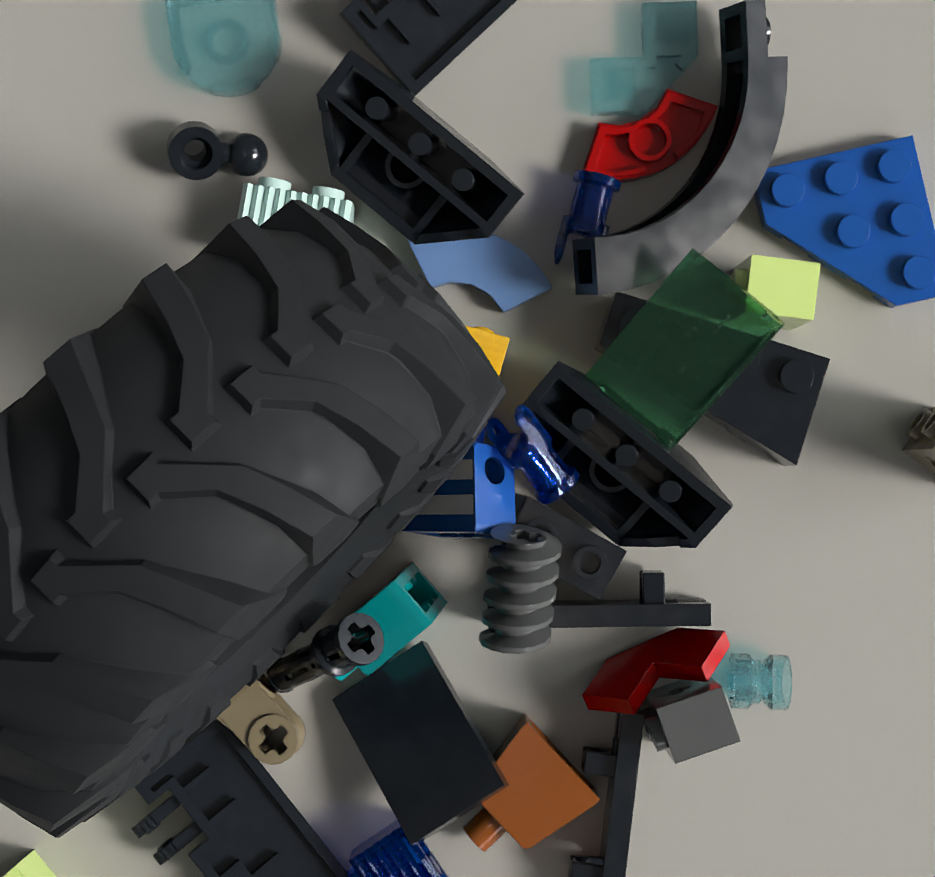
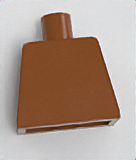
[463,714,600,852]

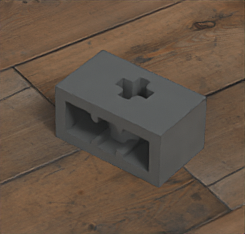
[640,677,741,764]

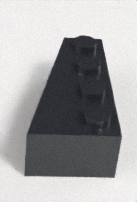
[595,292,830,466]

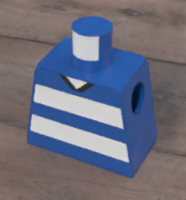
[402,426,516,539]

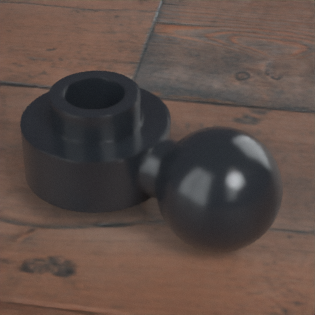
[167,121,268,180]

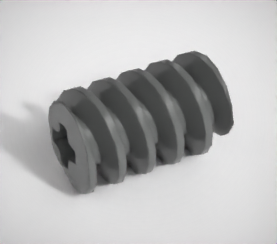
[479,523,562,654]

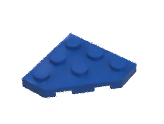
[754,135,935,308]

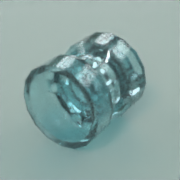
[727,653,792,710]

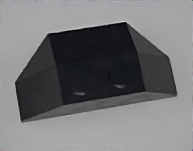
[316,50,525,245]
[522,361,733,548]

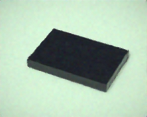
[332,641,509,845]

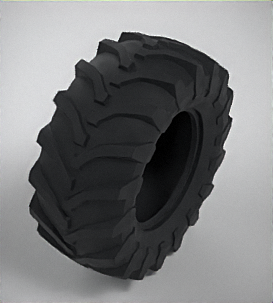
[0,199,507,838]

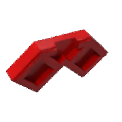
[582,627,730,715]

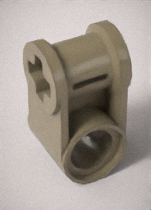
[217,674,306,765]

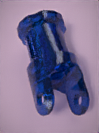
[554,170,622,265]
[485,404,580,505]

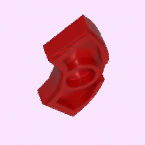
[580,89,718,183]

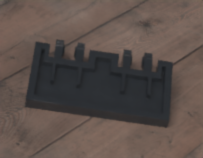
[339,0,517,96]
[131,719,351,877]

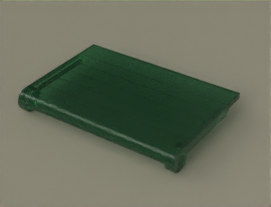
[585,248,784,449]

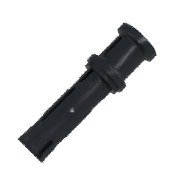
[266,613,384,693]

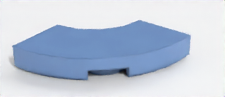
[407,234,552,314]

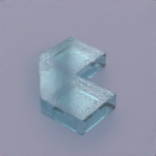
[589,1,699,116]

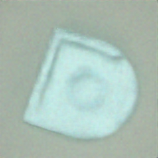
[165,0,282,97]

